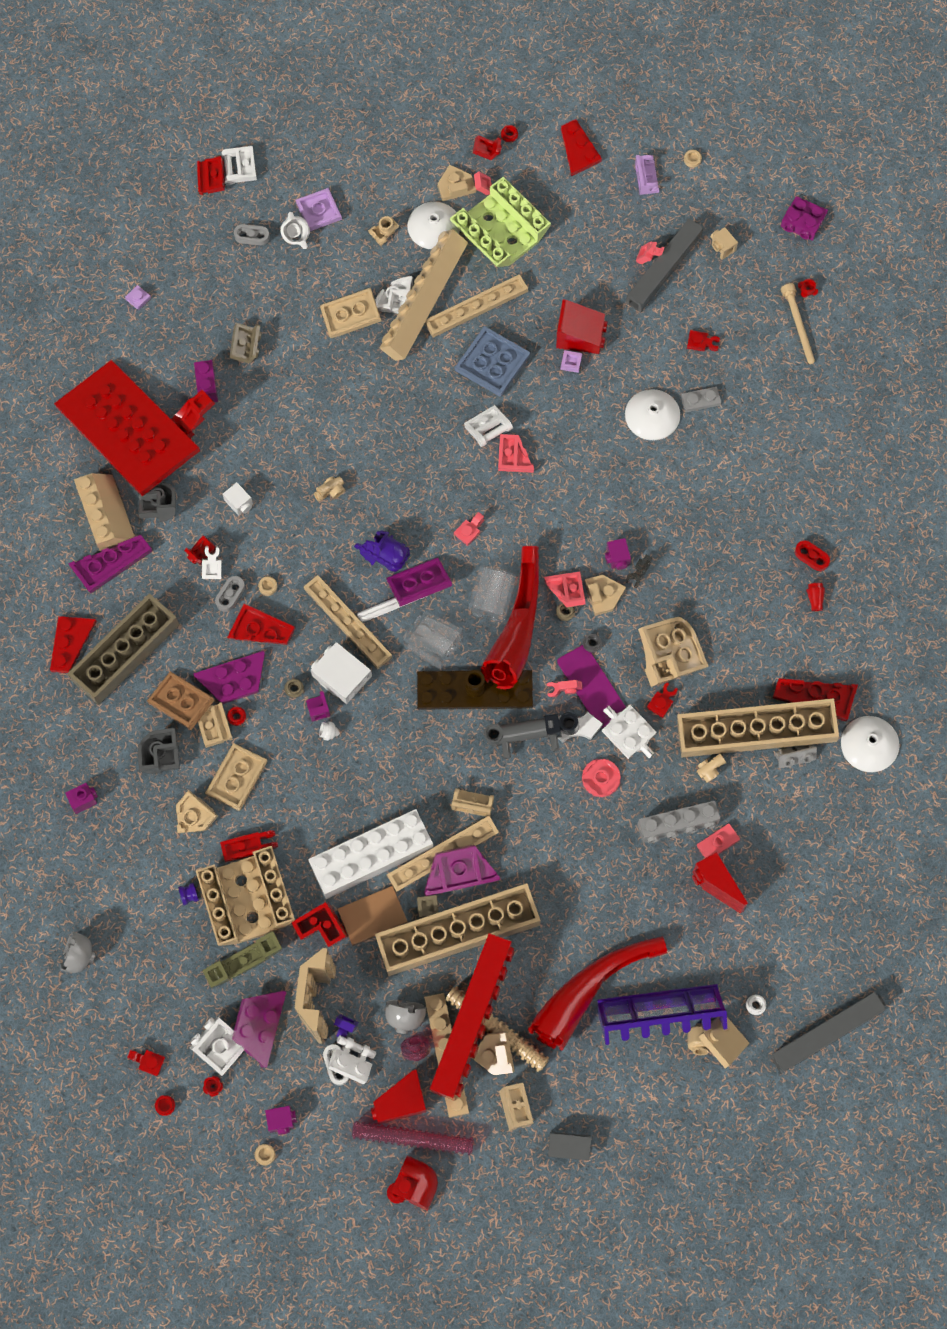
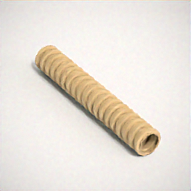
[446,986,549,1072]

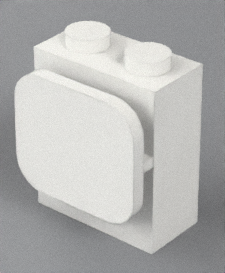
[311,642,372,704]

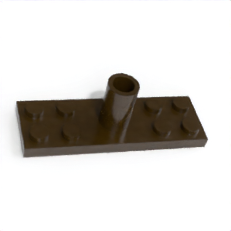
[417,670,533,710]

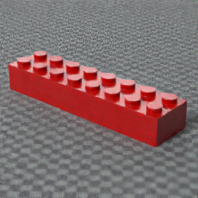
[430,933,515,1101]

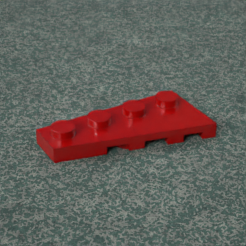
[773,678,858,722]

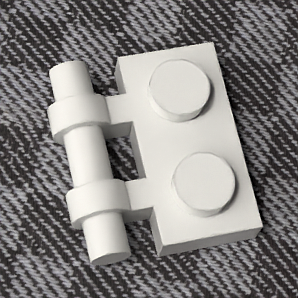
[328,1036,376,1085]

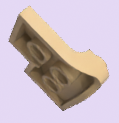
[638,617,708,687]

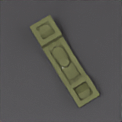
[202,931,282,988]

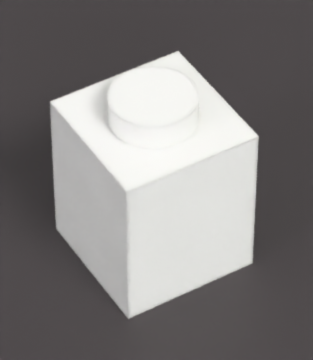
[223,482,253,516]

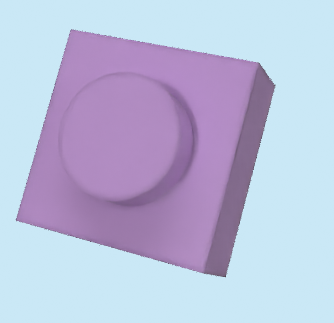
[125,285,151,310]
[561,350,582,373]

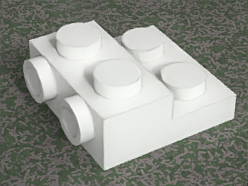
[190,1017,244,1076]

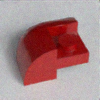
[391,1155,438,1211]

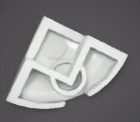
[375,276,413,314]

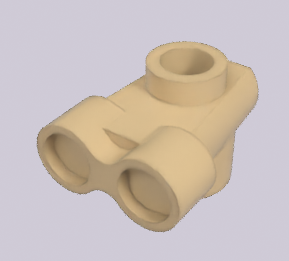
[368,216,399,246]
[314,476,345,501]
[696,754,726,783]

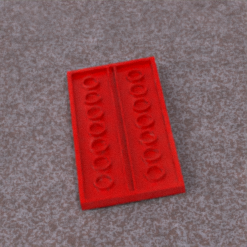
[54,360,200,496]

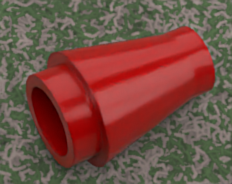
[806,583,825,611]

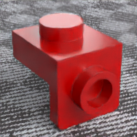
[473,135,502,160]
[184,535,216,565]

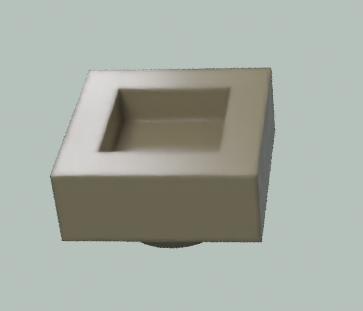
[417,895,439,918]

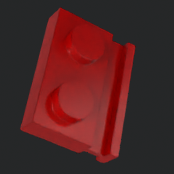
[197,156,225,195]

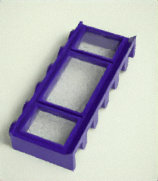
[597,984,728,1045]

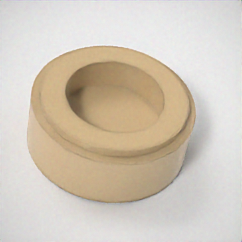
[684,150,702,168]
[258,576,278,596]
[255,1144,276,1166]

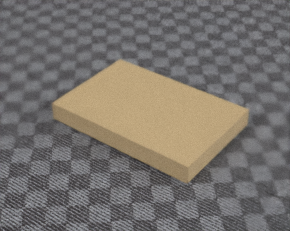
[320,288,382,338]
[205,743,268,811]

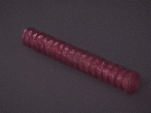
[352,1121,474,1155]

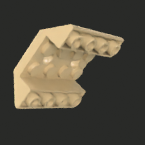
[196,846,295,946]
[295,948,336,1044]

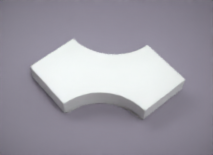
[558,712,603,743]

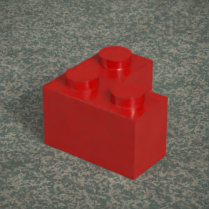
[291,902,348,947]

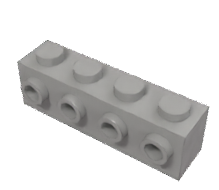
[637,801,720,844]

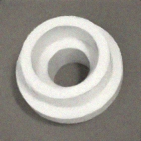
[746,995,766,1015]

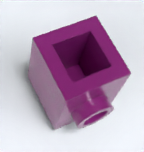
[605,538,631,570]
[65,783,98,814]
[265,1106,297,1135]

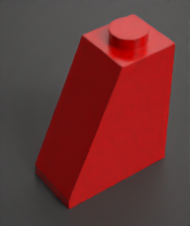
[371,1070,426,1124]

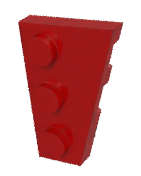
[561,119,602,176]
[227,604,296,645]
[50,616,97,673]

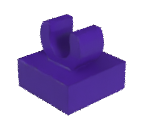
[334,1014,359,1037]

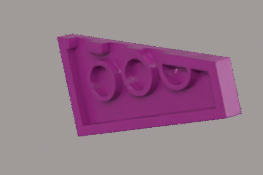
[68,535,152,594]

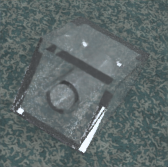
[468,565,520,623]
[403,611,463,671]

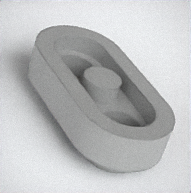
[234,224,270,245]
[215,576,245,612]

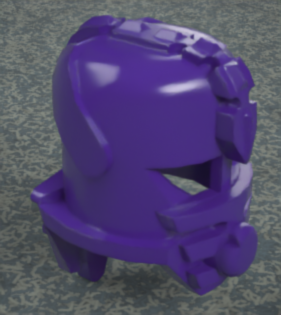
[354,530,410,572]

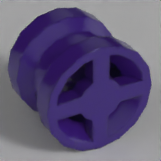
[178,882,199,906]

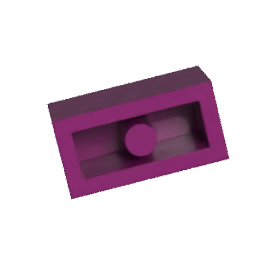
[194,360,218,402]

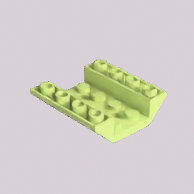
[450,177,551,267]

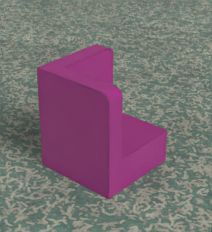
[306,691,330,722]

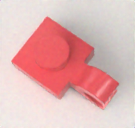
[636,241,664,264]
[454,512,485,546]
[547,680,582,697]

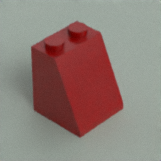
[556,299,608,354]

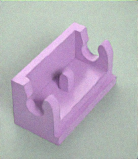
[635,155,659,195]

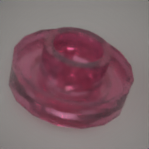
[400,1036,431,1061]

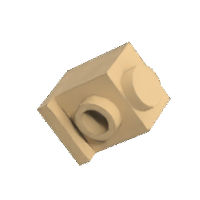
[710,227,738,260]

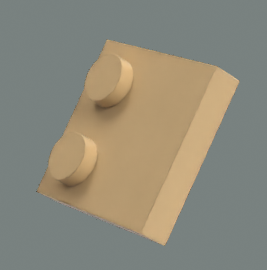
[698,1017,749,1068]

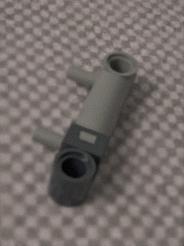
[484,712,580,759]

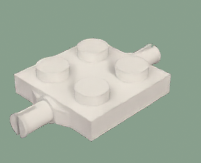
[602,705,657,759]

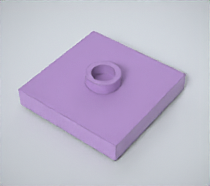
[296,188,342,231]

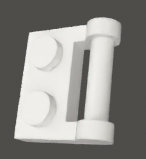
[222,146,257,185]
[464,405,513,447]

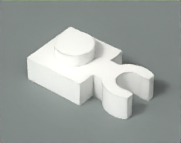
[202,546,221,579]

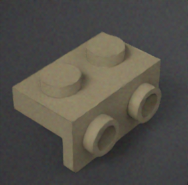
[229,323,262,363]

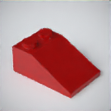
[692,852,748,914]

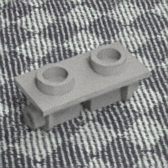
[775,744,817,768]

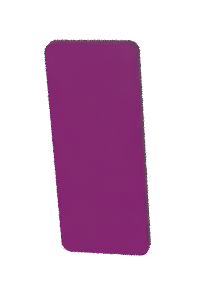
[557,645,626,729]

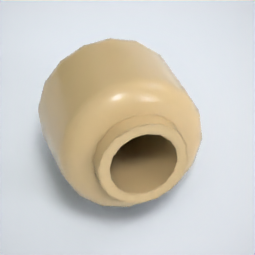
[687,1023,710,1055]

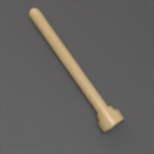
[781,283,815,364]

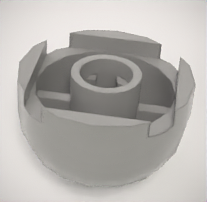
[60,932,95,973]
[385,1000,426,1034]

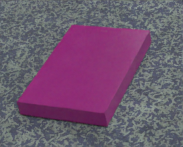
[386,557,452,607]

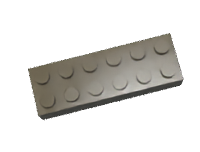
[67,593,179,705]

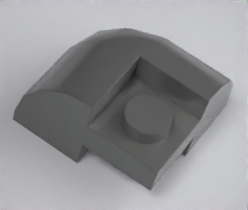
[138,480,176,522]
[137,728,180,774]

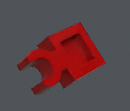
[687,330,720,352]
[647,682,678,718]

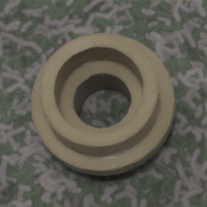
[556,603,575,621]
[284,679,304,698]

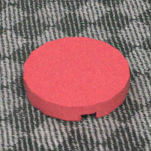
[582,759,621,797]

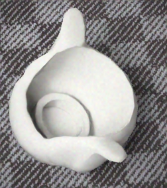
[280,212,310,249]

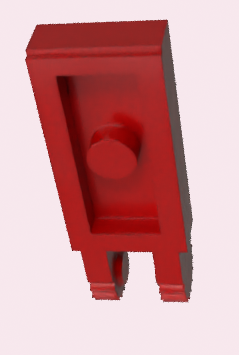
[220,830,278,862]

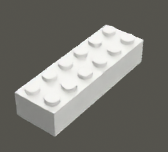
[308,809,433,899]

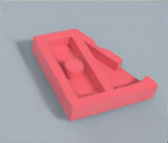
[498,434,534,473]
[544,571,585,607]

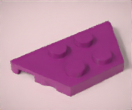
[193,651,265,704]
[424,844,500,896]
[232,991,286,1068]

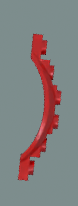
[171,389,215,439]

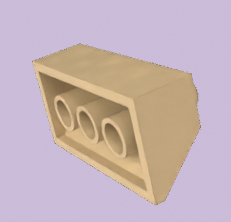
[74,473,135,552]

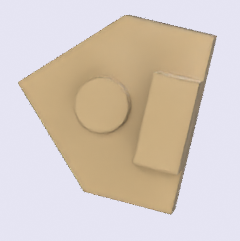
[437,165,476,201]
[584,575,626,615]
[176,790,218,833]
[472,1031,515,1075]

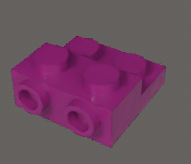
[781,196,828,241]

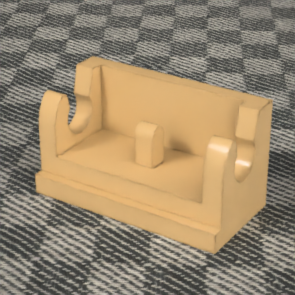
[451,788,494,817]
[499,1083,534,1131]

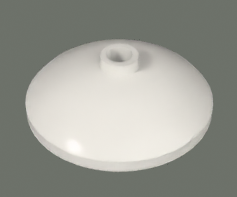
[407,202,460,249]
[625,389,680,440]
[841,716,899,772]

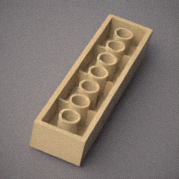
[677,699,839,758]
[375,883,541,976]

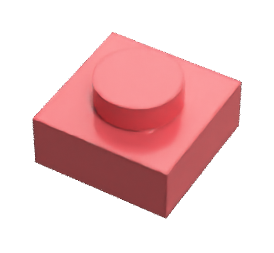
[474,171,492,195]

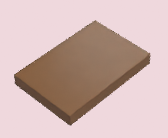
[147,671,215,730]
[338,886,408,946]

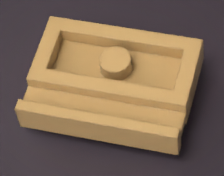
[198,702,233,748]

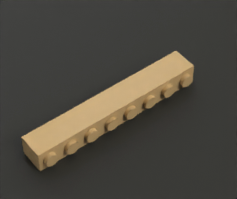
[380,229,468,361]

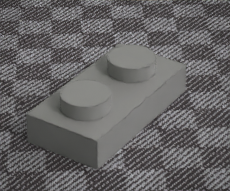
[681,387,721,413]

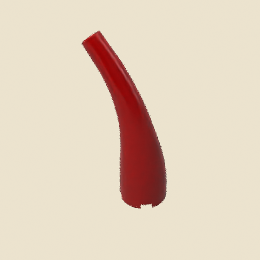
[481,546,539,689]
[528,936,667,1051]

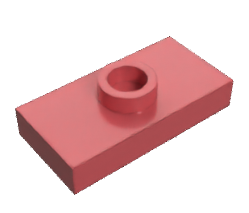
[697,823,740,858]

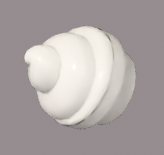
[319,721,340,741]

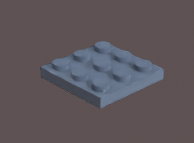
[455,326,530,397]

